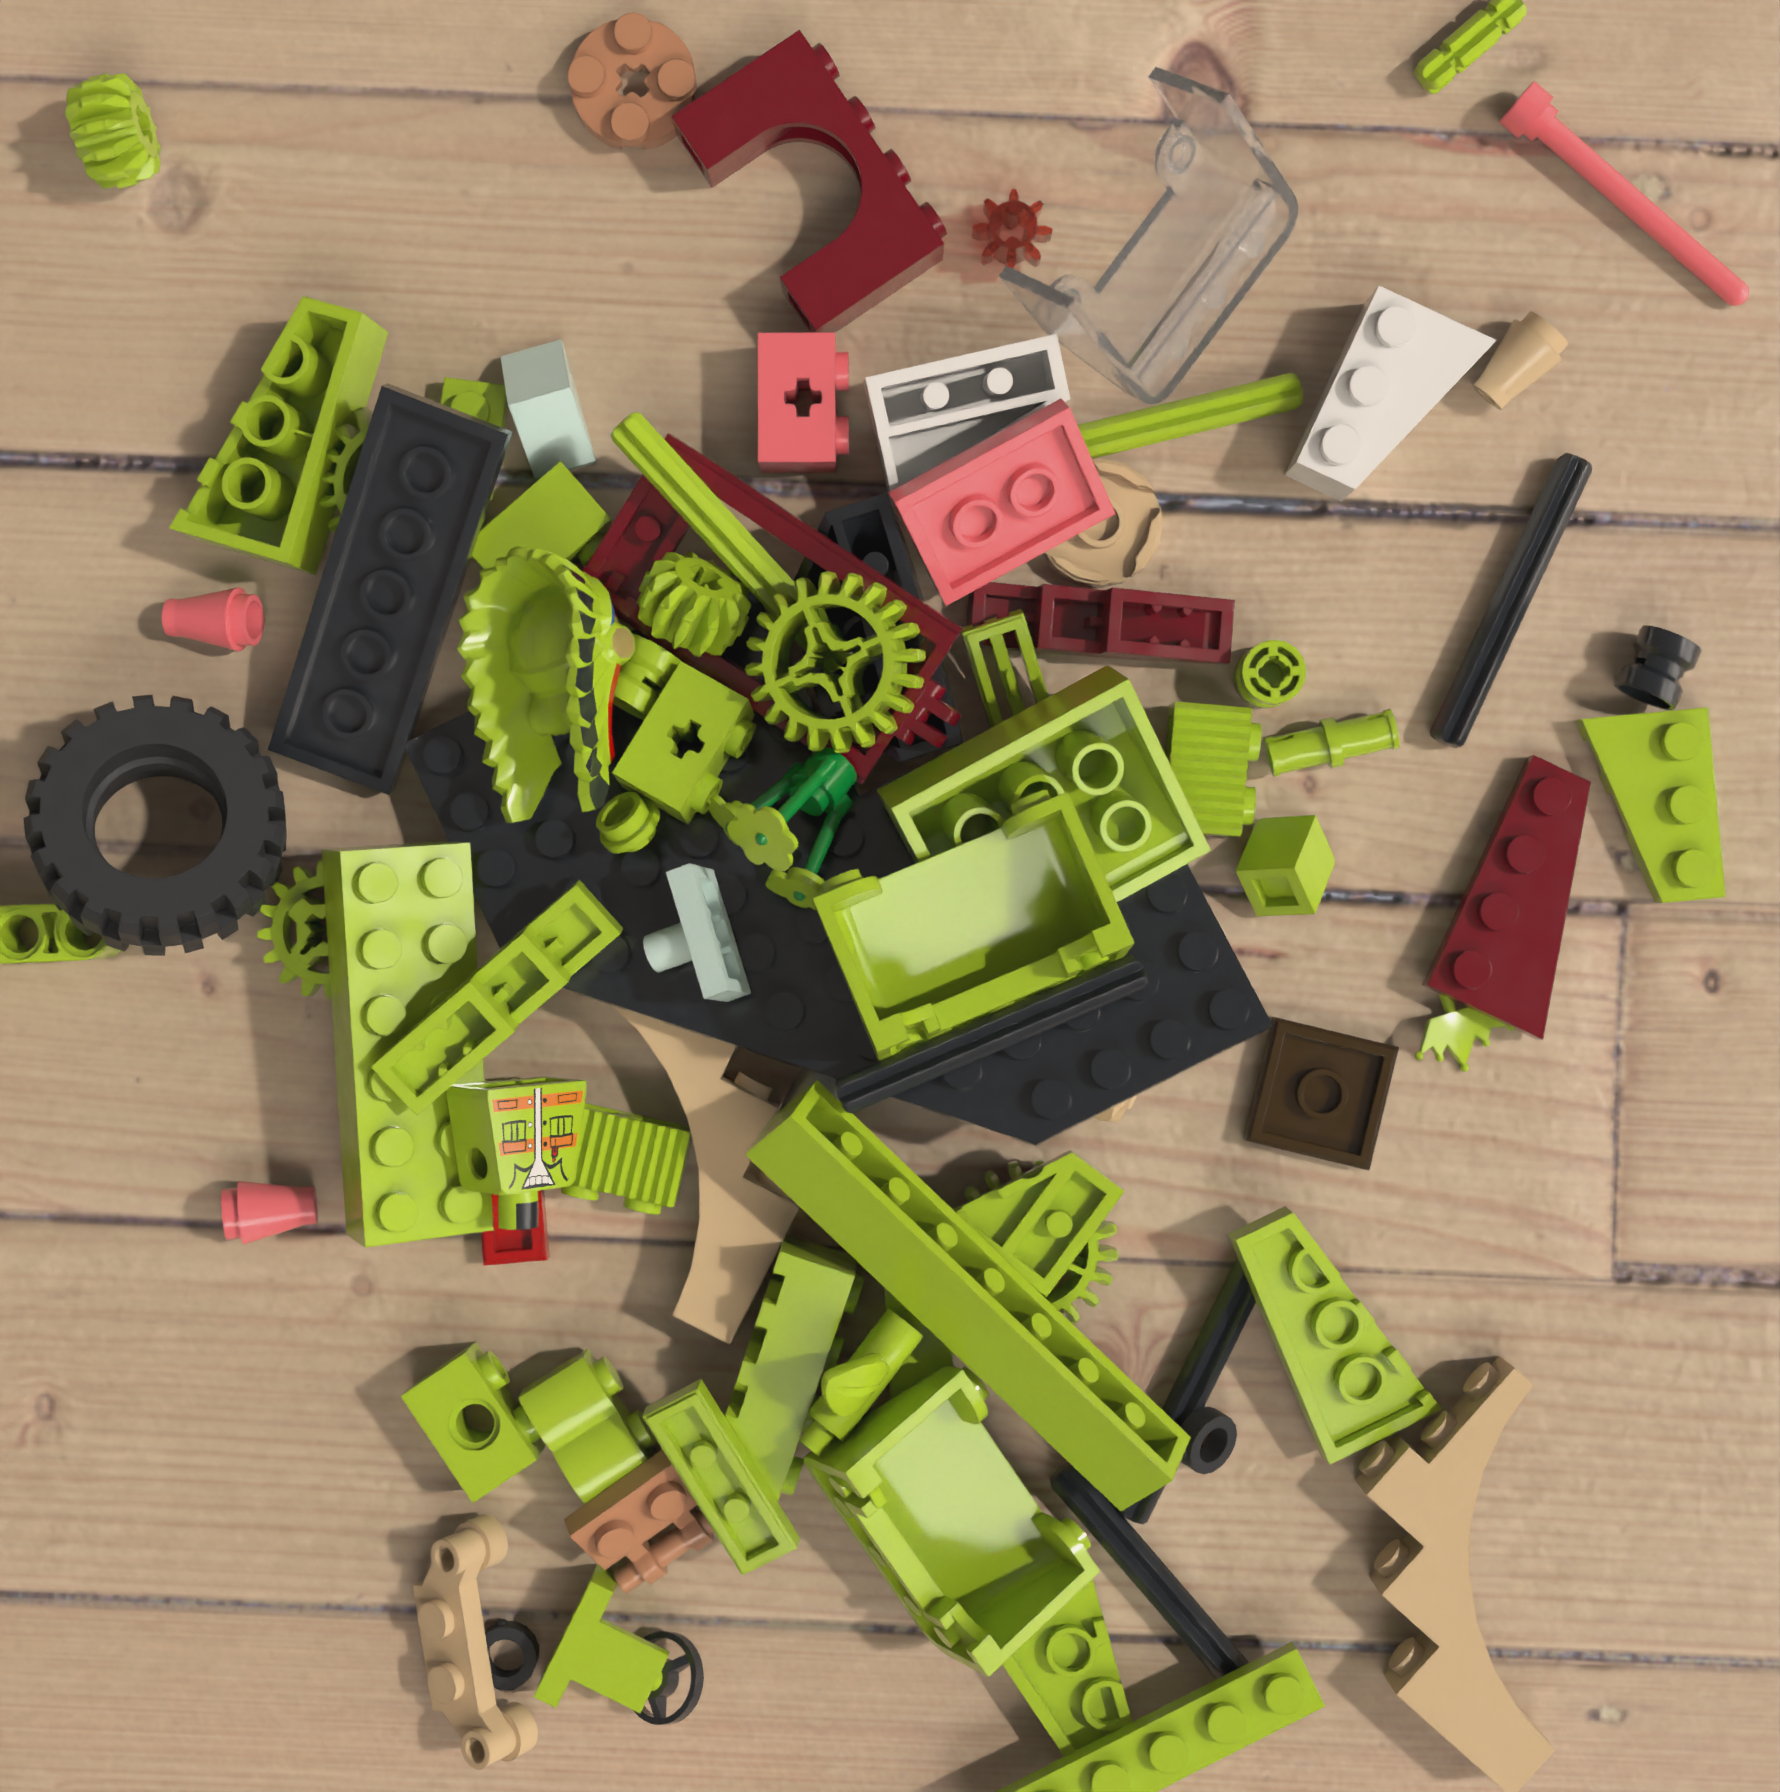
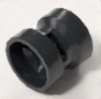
[1614,625,1702,710]

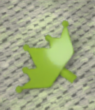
[1415,994,1515,1072]

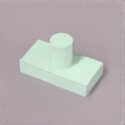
[643,863,751,1002]

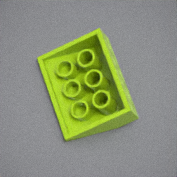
[877,665,1211,902]

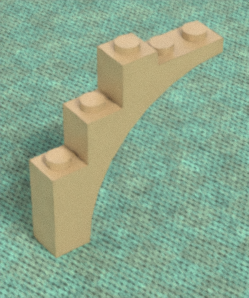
[613,1006,800,1345]
[1355,1356,1555,1792]

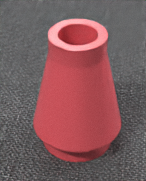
[162,587,265,651]
[221,1181,318,1245]

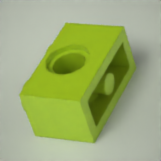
[401,1341,546,1503]

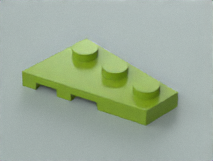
[1575,707,1726,903]
[1002,1579,1133,1756]

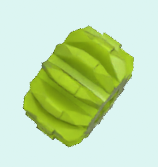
[65,73,162,189]
[637,552,751,657]

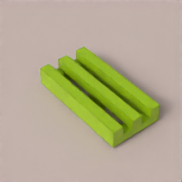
[961,609,1048,728]

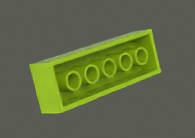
[322,841,493,1248]

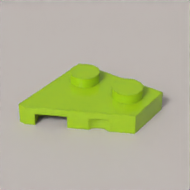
[953,1150,1125,1297]

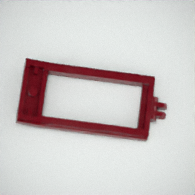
[583,433,963,784]

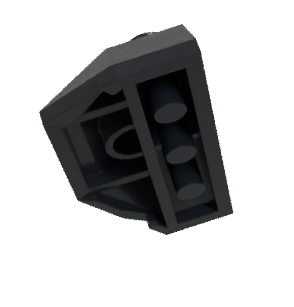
[793,493,964,762]

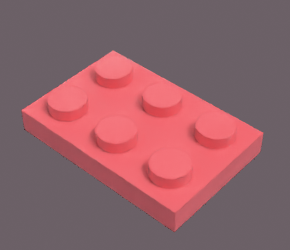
[888,398,1115,606]

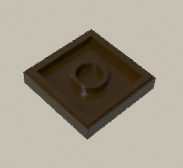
[1243,1016,1399,1171]

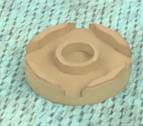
[1043,458,1163,588]

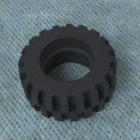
[23,695,287,956]

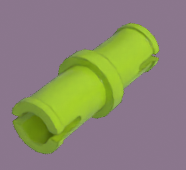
[1264,708,1400,777]

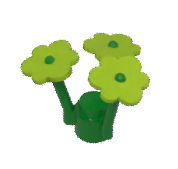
[708,747,857,910]

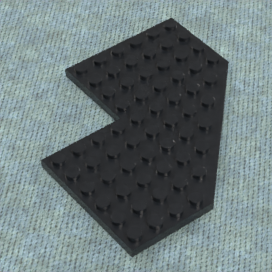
[405,579,1273,1146]

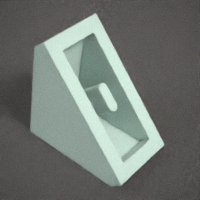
[500,339,597,480]

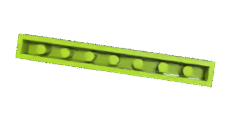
[745,1080,1191,1511]

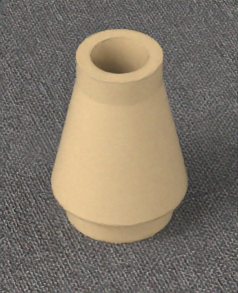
[1473,311,1568,410]

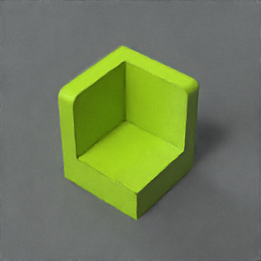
[1235,815,1335,916]

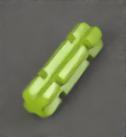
[1413,0,1527,94]

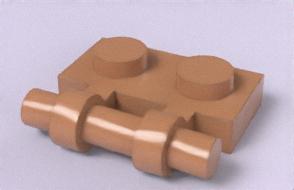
[564,1449,714,1593]

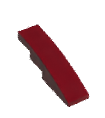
[966,582,1235,665]

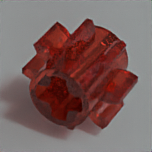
[972,189,1052,277]

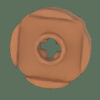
[567,12,697,150]

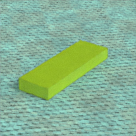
[642,1379,800,1575]

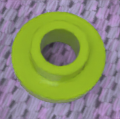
[596,792,660,853]

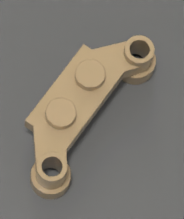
[413,1514,538,1770]

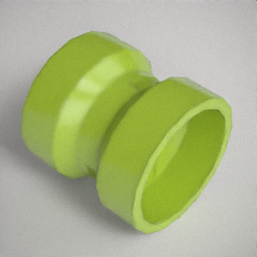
[613,633,681,721]
[1233,640,1307,709]

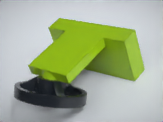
[533,1564,704,1725]

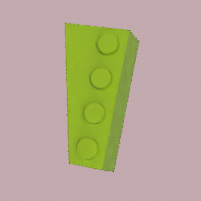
[169,296,389,576]
[725,1234,865,1501]

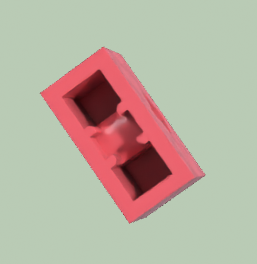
[758,332,849,473]

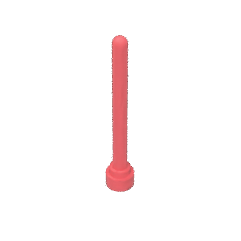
[1499,81,1749,306]

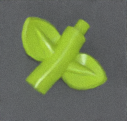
[799,1308,924,1456]

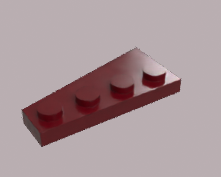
[1422,755,1591,1040]

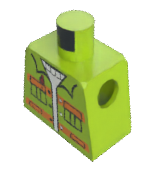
[447,1076,587,1230]

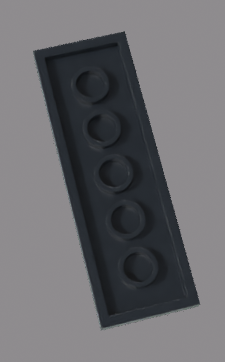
[268,383,513,795]

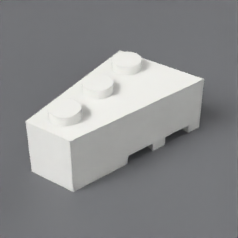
[1284,286,1496,502]
[863,334,1070,507]

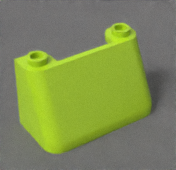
[812,790,1135,1060]
[804,1365,1101,1677]

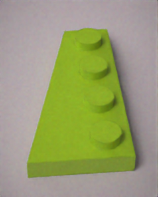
[1228,1206,1442,1465]

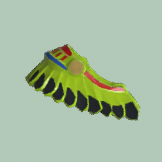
[456,546,636,823]

